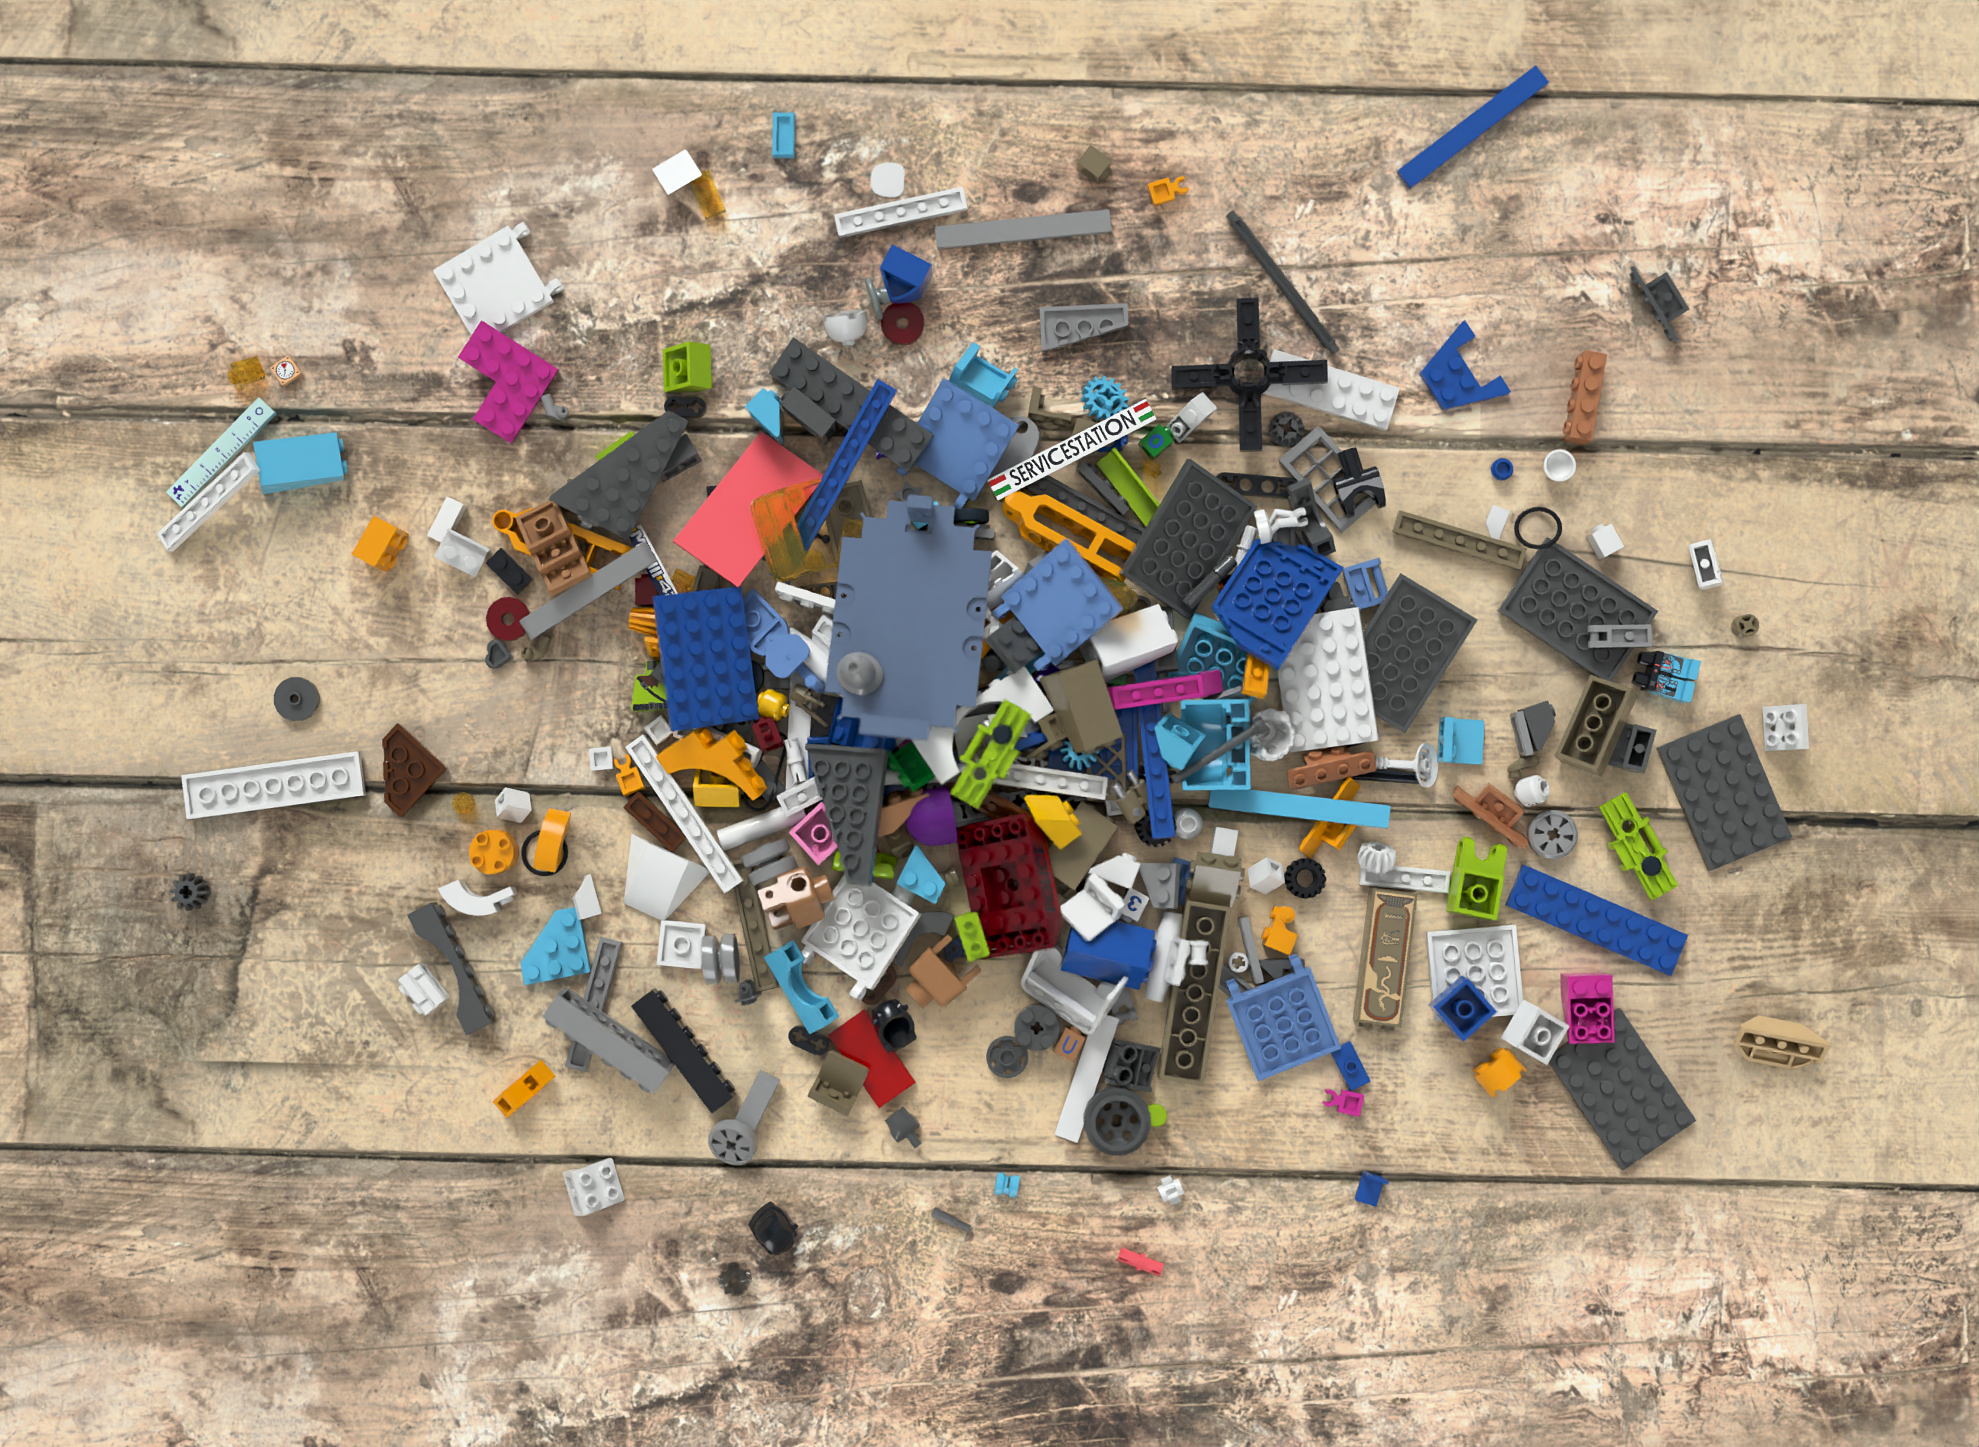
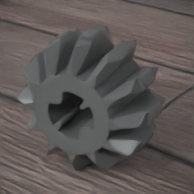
[169,873,211,911]

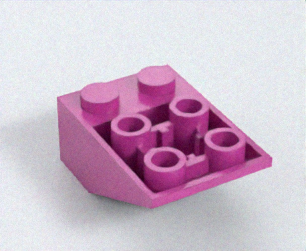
[1560,972,1615,1044]

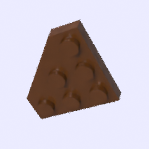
[382,723,448,817]

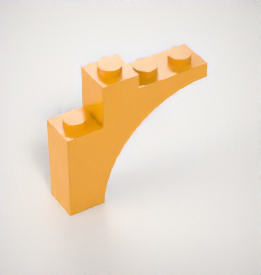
[656,727,767,801]

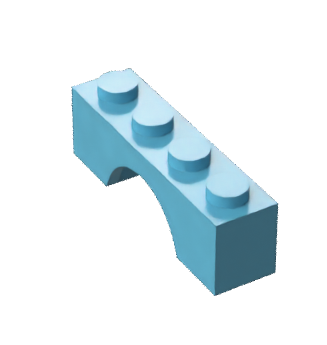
[764,940,839,1034]

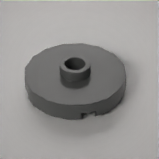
[274,677,320,721]

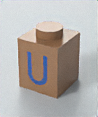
[1053,1025,1085,1062]

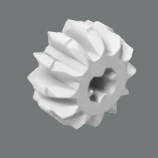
[1357,840,1396,874]

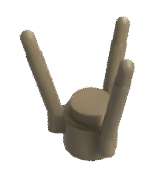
[790,683,843,728]

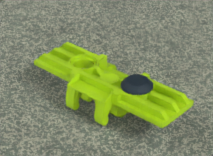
[951,699,1032,809]
[1598,792,1679,901]

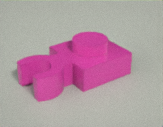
[1322,1089,1364,1117]

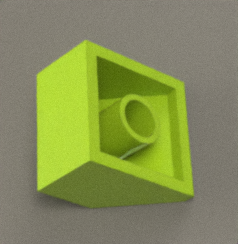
[662,341,712,393]

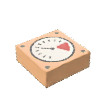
[270,355,303,387]

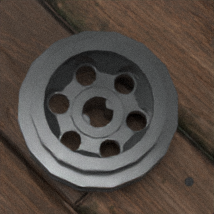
[1083,1086,1151,1156]

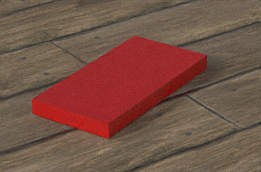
[828,1009,916,1108]

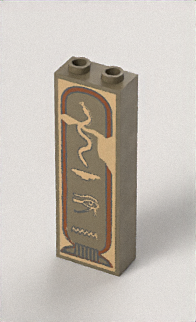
[1353,887,1418,1031]

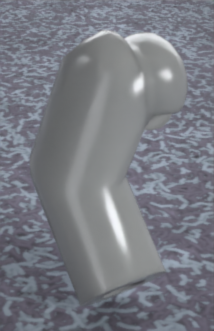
[540,394,569,421]

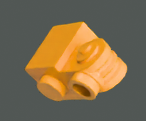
[1261,906,1298,955]

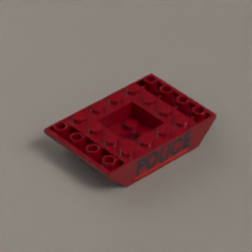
[956,813,1063,960]

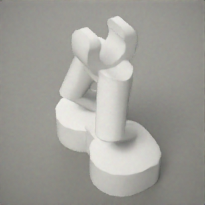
[1254,508,1308,544]

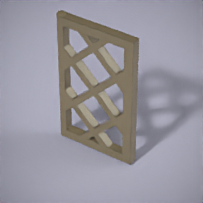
[1086,733,1127,801]

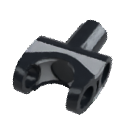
[1332,447,1386,518]

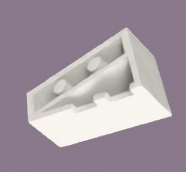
[975,550,1024,612]

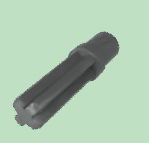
[1183,555,1238,609]

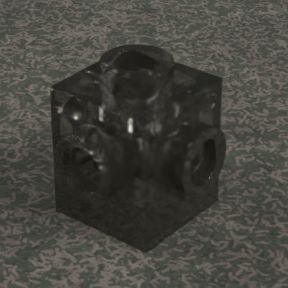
[718,1261,752,1296]

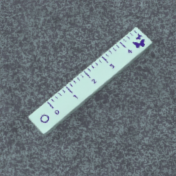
[166,397,277,508]

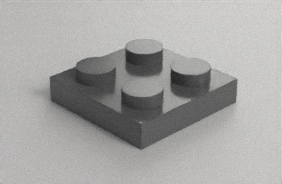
[985,616,1043,674]

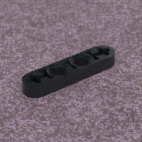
[1216,472,1298,499]

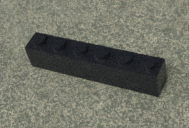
[631,988,736,1114]

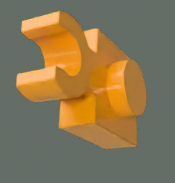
[1147,176,1189,207]
[614,754,645,797]

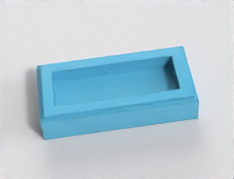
[772,113,795,158]

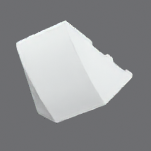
[624,833,710,920]

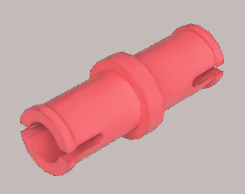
[1117,1247,1164,1277]

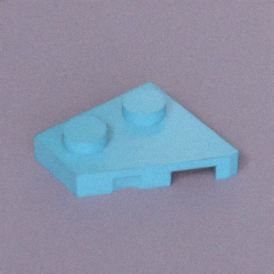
[896,845,947,904]

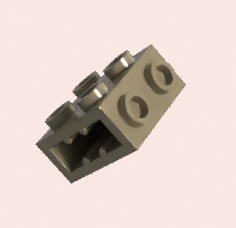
[1186,852,1245,907]

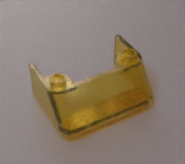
[750,478,839,583]

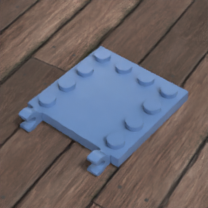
[896,378,1020,509]
[992,539,1124,671]
[1226,953,1341,1081]

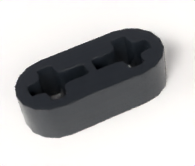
[664,396,707,418]
[788,1025,829,1056]

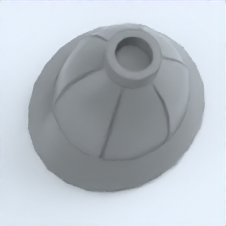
[837,652,883,695]

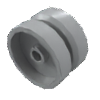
[741,838,798,886]
[701,933,740,985]

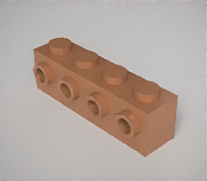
[1563,350,1607,445]

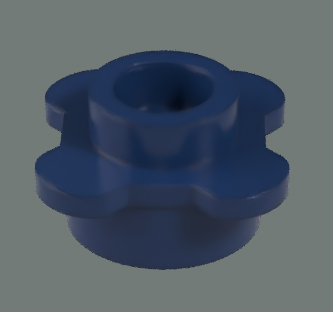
[943,937,966,962]

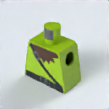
[631,661,667,712]

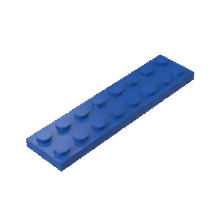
[1505,864,1688,976]

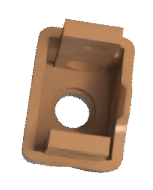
[758,867,835,931]
[905,933,981,1008]

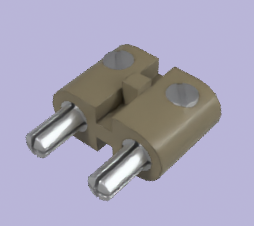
[1112,770,1149,824]

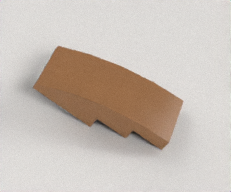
[515,500,592,596]

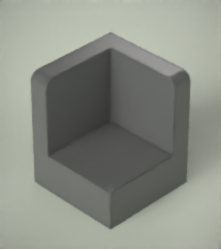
[763,665,790,690]

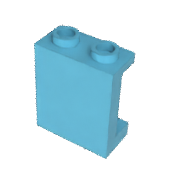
[949,342,1018,408]

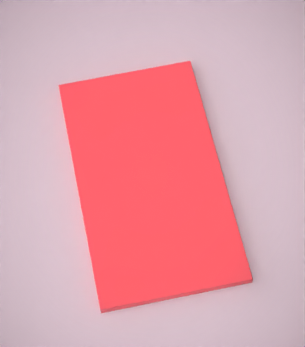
[673,431,824,588]

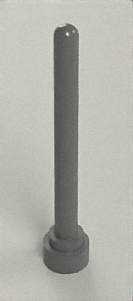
[1172,716,1269,783]

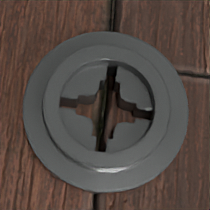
[1269,411,1304,447]

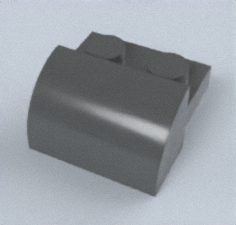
[1608,723,1657,774]

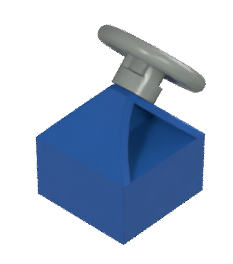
[865,244,933,320]

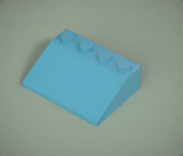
[1167,612,1255,706]

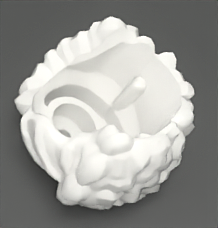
[1249,708,1295,762]

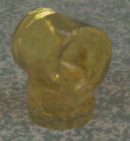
[670,568,696,593]

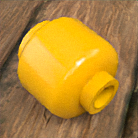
[757,689,790,722]

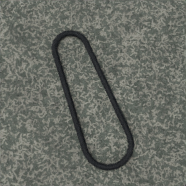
[744,732,787,811]

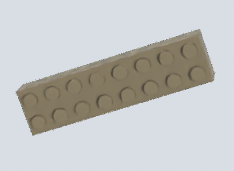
[1157,899,1231,1086]

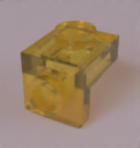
[227,356,266,391]

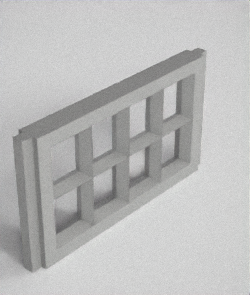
[1278,426,1376,533]

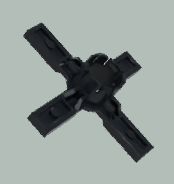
[1171,297,1328,452]

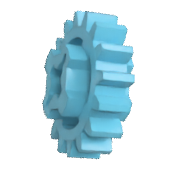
[1080,376,1129,421]

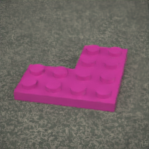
[458,320,558,444]

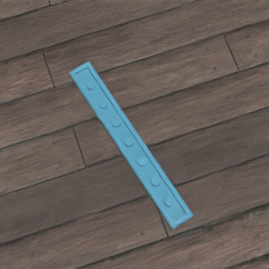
[1209,790,1391,829]

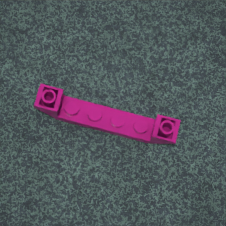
[1106,669,1223,710]

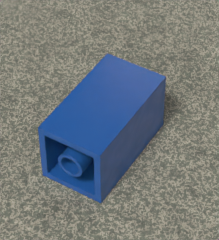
[1061,921,1157,990]

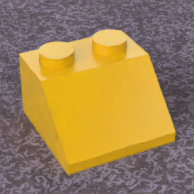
[693,769,742,807]
[1024,795,1082,850]

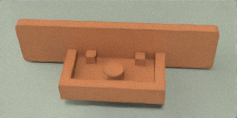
[1286,745,1376,791]
[1453,783,1528,849]

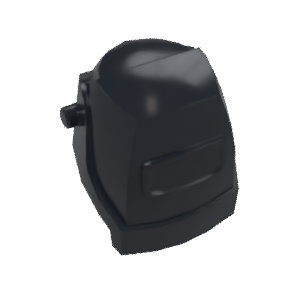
[872,999,917,1053]
[748,1201,798,1255]

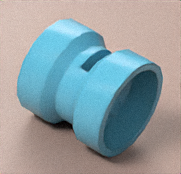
[994,1172,1020,1198]

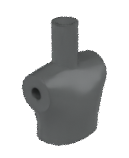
[885,1107,922,1148]

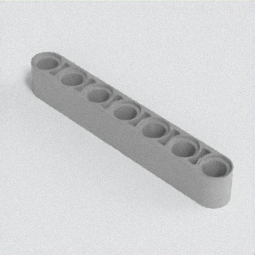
[519,541,658,640]

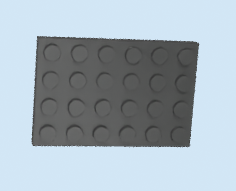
[1119,459,1258,620]
[1497,537,1658,682]
[1363,573,1478,733]
[1656,714,1792,871]
[1549,1008,1697,1170]

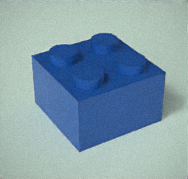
[1428,976,1497,1042]

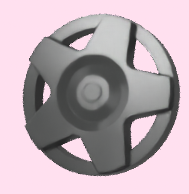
[986,1036,1028,1078]

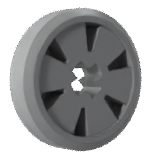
[1527,810,1578,859]
[708,1119,758,1165]

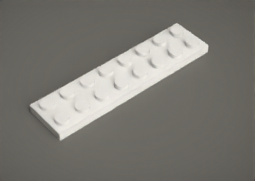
[181,751,366,819]

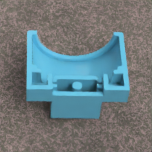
[1181,699,1251,790]

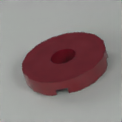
[881,302,924,345]
[486,597,530,641]

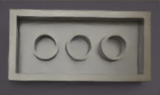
[1555,675,1637,777]

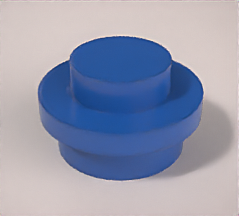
[1491,458,1513,481]

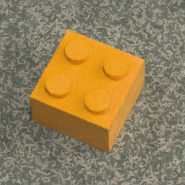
[352,515,409,572]

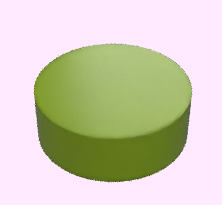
[1147,1103,1167,1127]

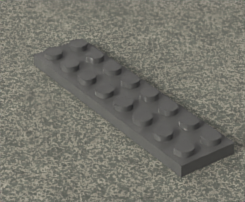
[769,337,934,473]

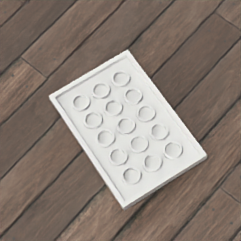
[1277,607,1379,753]

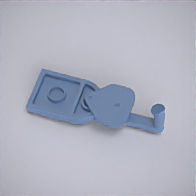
[743,588,825,694]

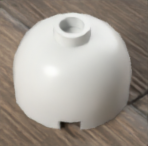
[822,310,867,346]

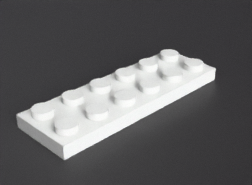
[1263,349,1400,431]

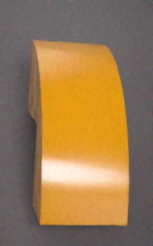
[533,808,571,873]
[493,1060,556,1118]

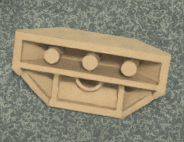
[1733,1015,1831,1069]

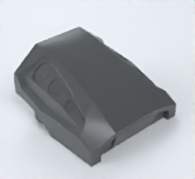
[1103,1038,1161,1092]

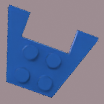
[1419,320,1511,411]

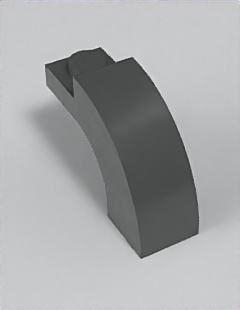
[894,911,954,966]

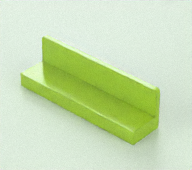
[1096,447,1160,528]

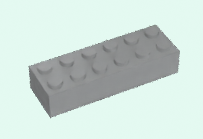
[542,987,675,1094]

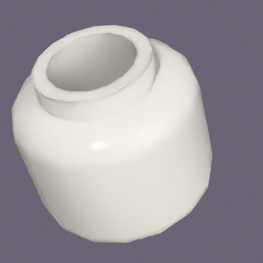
[1515,775,1550,807]

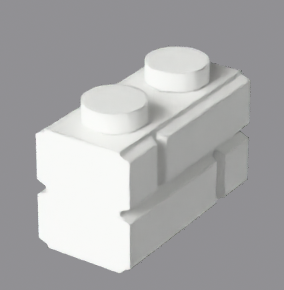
[1688,539,1724,590]
[398,963,451,1016]

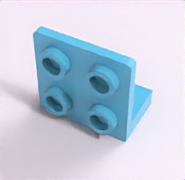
[1437,717,1484,765]

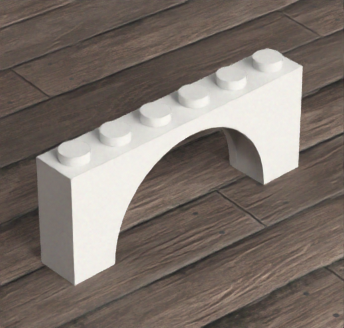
[911,666,1054,786]

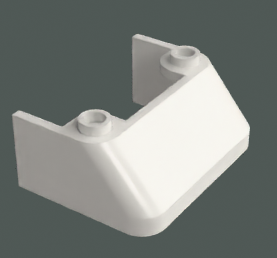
[1021,945,1128,1034]

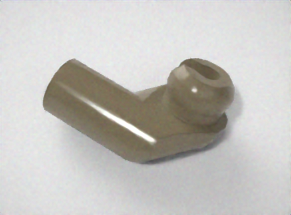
[1507,755,1539,779]

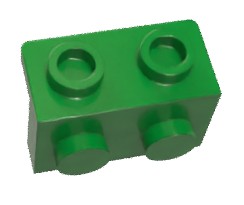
[887,742,936,792]

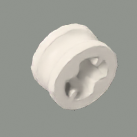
[1227,952,1249,973]

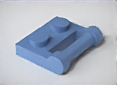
[1342,558,1388,610]

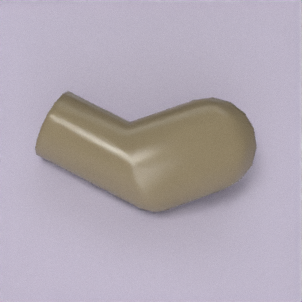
[521,635,551,662]

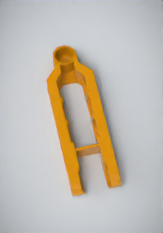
[1002,490,1136,588]
[492,508,633,591]

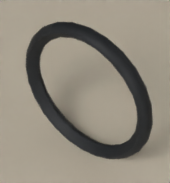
[1514,507,1562,549]
[521,830,568,876]

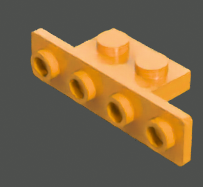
[1299,777,1360,859]

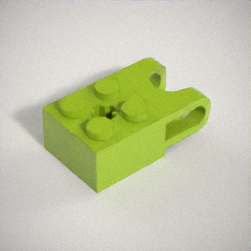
[1445,836,1507,921]

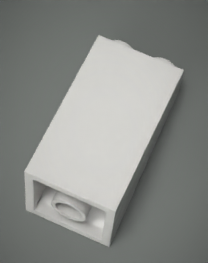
[1079,604,1178,683]

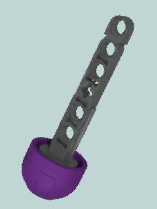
[905,785,1087,846]

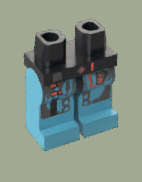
[1631,651,1701,703]

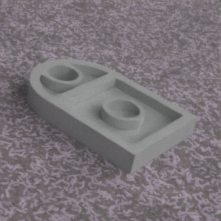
[990,416,1041,477]

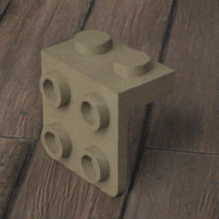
[807,1051,869,1116]

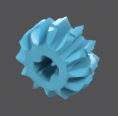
[1061,740,1099,770]

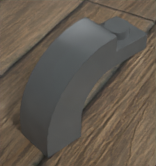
[1287,478,1336,556]

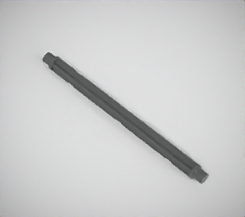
[1226,210,1340,355]

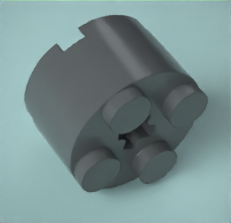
[1014,1003,1059,1051]

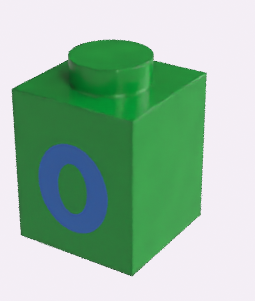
[1138,424,1174,461]

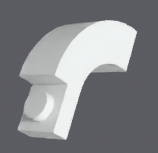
[438,879,518,916]

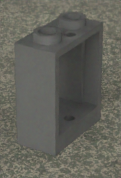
[780,387,839,445]

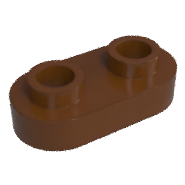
[862,966,897,1005]

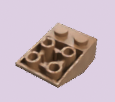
[878,784,929,837]

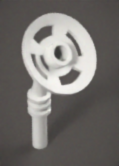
[1375,743,1438,787]

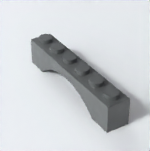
[407,902,495,1035]

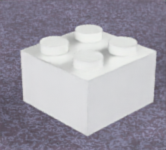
[1501,999,1570,1065]

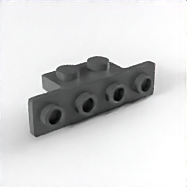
[1629,265,1690,343]

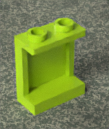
[955,911,990,962]

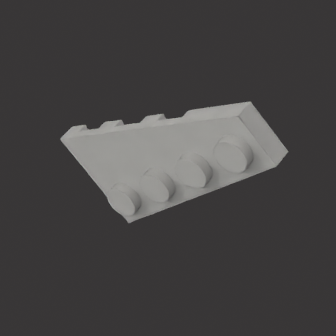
[1039,303,1129,353]

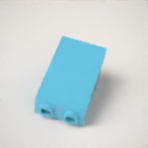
[253,432,348,494]

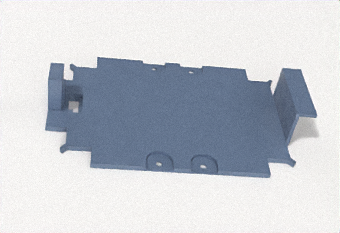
[825,494,992,741]

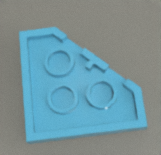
[520,907,591,985]

